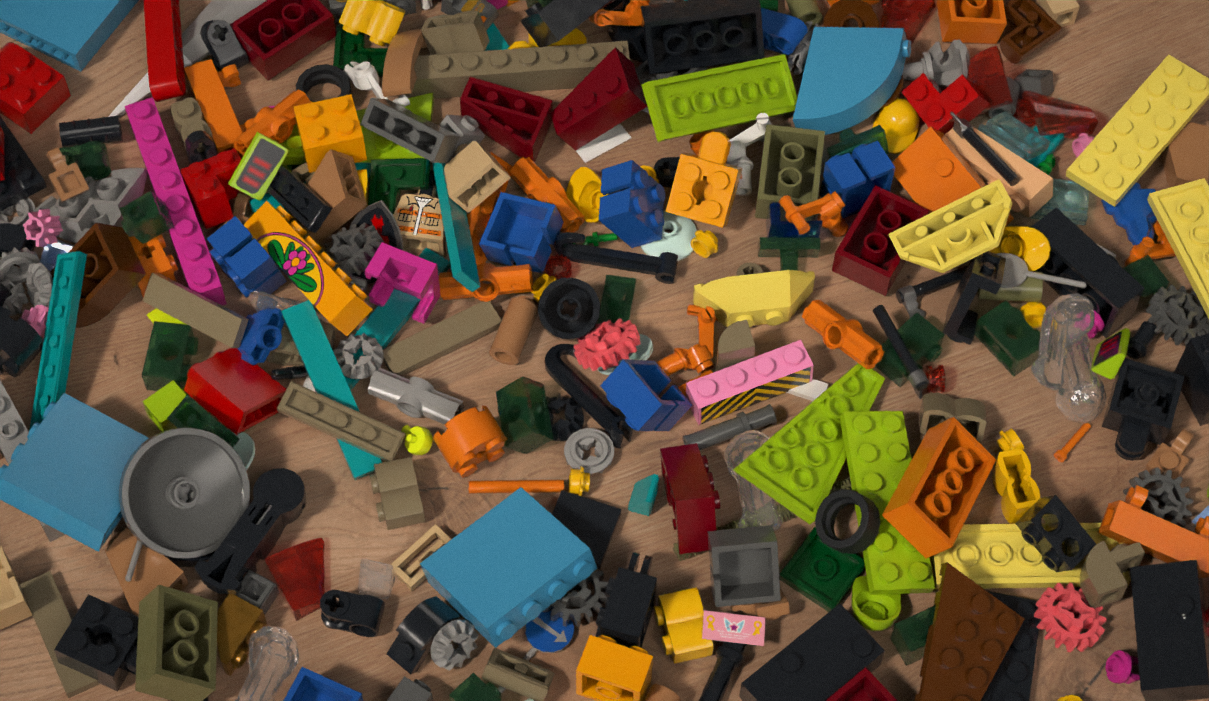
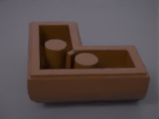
[1000,0,1062,64]

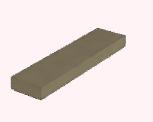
[143,273,249,348]
[383,301,502,376]
[277,381,405,462]
[20,571,99,698]

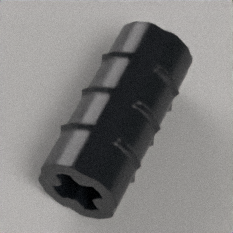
[59,116,123,148]

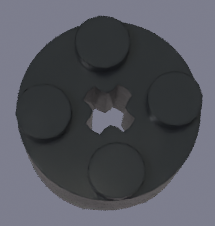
[538,277,600,341]
[0,307,43,378]

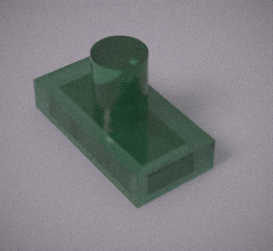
[827,125,889,159]
[758,237,821,271]
[597,274,636,324]

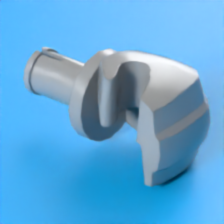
[902,40,970,88]

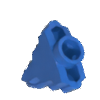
[1101,183,1157,246]
[238,308,285,365]

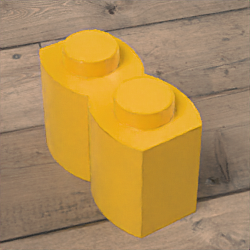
[339,0,405,47]
[992,448,1040,524]
[654,587,713,664]

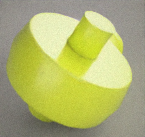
[401,425,433,455]

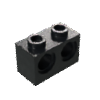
[1015,495,1096,572]

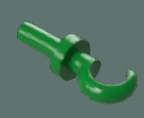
[1037,154,1056,175]
[573,231,618,247]

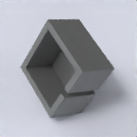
[708,525,781,607]

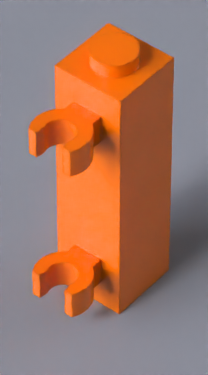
[184,59,255,158]
[1098,485,1209,578]

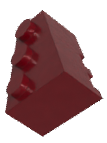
[550,47,647,151]
[460,77,553,163]
[660,443,720,554]

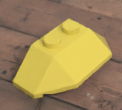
[888,179,1013,273]
[693,270,815,328]

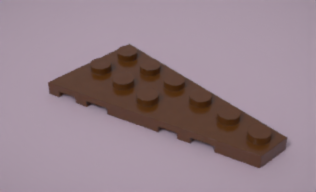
[915,562,1024,701]

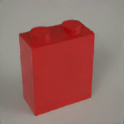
[184,348,287,435]

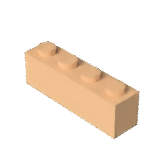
[945,127,1053,218]

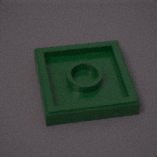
[779,527,865,612]

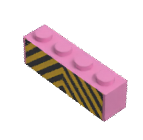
[686,340,814,425]

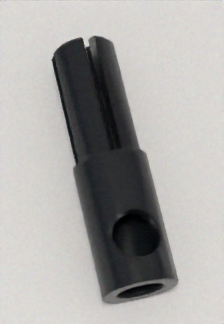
[271,365,307,380]

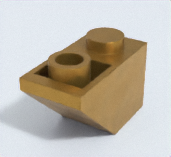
[217,594,267,676]

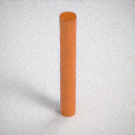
[469,480,564,494]

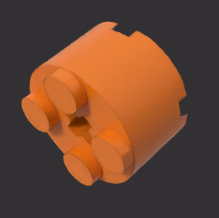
[433,406,507,478]

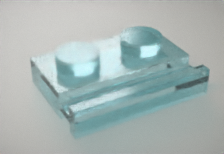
[978,111,1050,160]
[1026,179,1089,225]

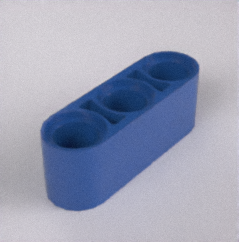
[761,8,808,55]

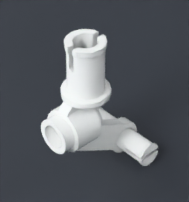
[344,61,410,107]
[727,113,772,196]

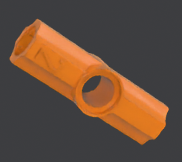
[234,89,312,158]
[510,157,585,233]
[439,263,533,302]
[802,300,885,369]

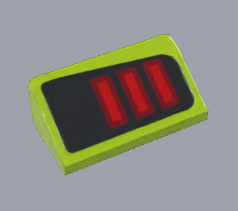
[228,132,289,201]
[1091,328,1131,380]

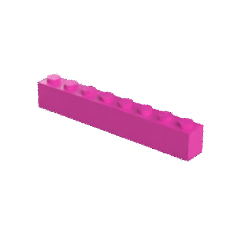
[125,97,227,306]

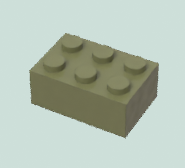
[755,124,825,224]
[135,585,218,701]

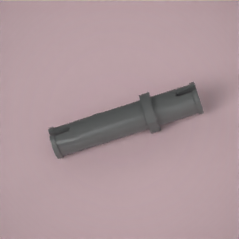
[682,404,777,450]

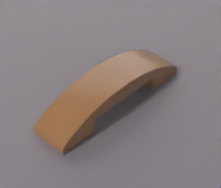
[382,29,427,97]

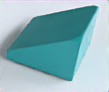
[628,474,659,516]

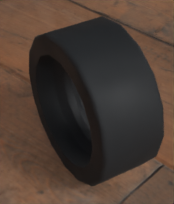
[296,64,352,102]
[815,489,881,554]

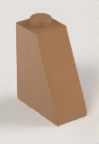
[1160,121,1209,188]
[291,149,367,244]
[105,527,189,617]

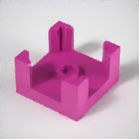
[365,242,440,324]

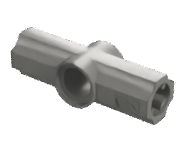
[368,367,464,424]

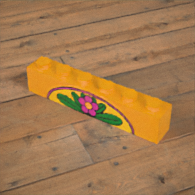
[244,201,373,336]

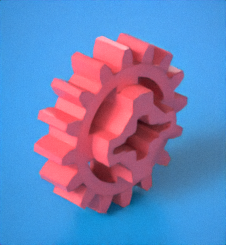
[574,318,641,371]
[1034,582,1106,653]

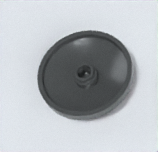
[119,428,250,558]

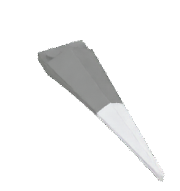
[108,0,267,117]

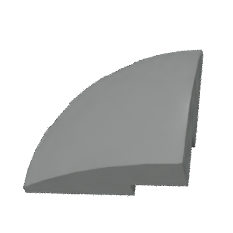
[28,168,147,244]

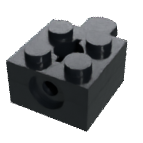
[1102,358,1185,461]
[596,552,657,648]
[54,594,139,692]

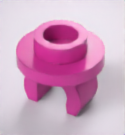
[1105,650,1140,684]

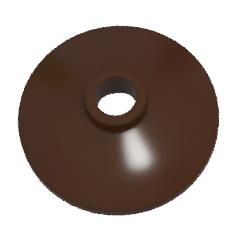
[823,0,880,28]

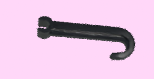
[553,232,678,284]
[544,344,633,449]

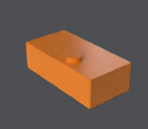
[936,0,1007,44]
[892,126,1014,227]
[882,417,996,558]

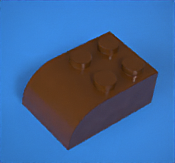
[50,222,146,328]

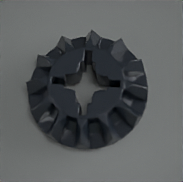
[534,394,584,441]

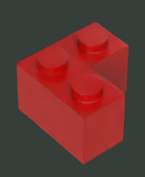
[902,73,990,135]
[180,148,245,229]

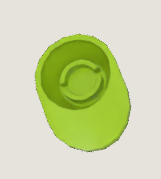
[851,576,901,631]

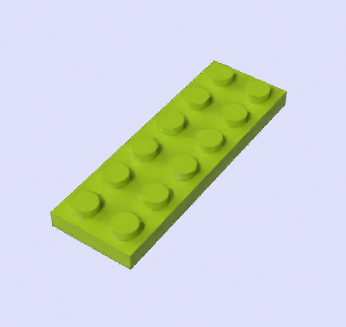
[641,54,798,142]
[840,411,935,595]

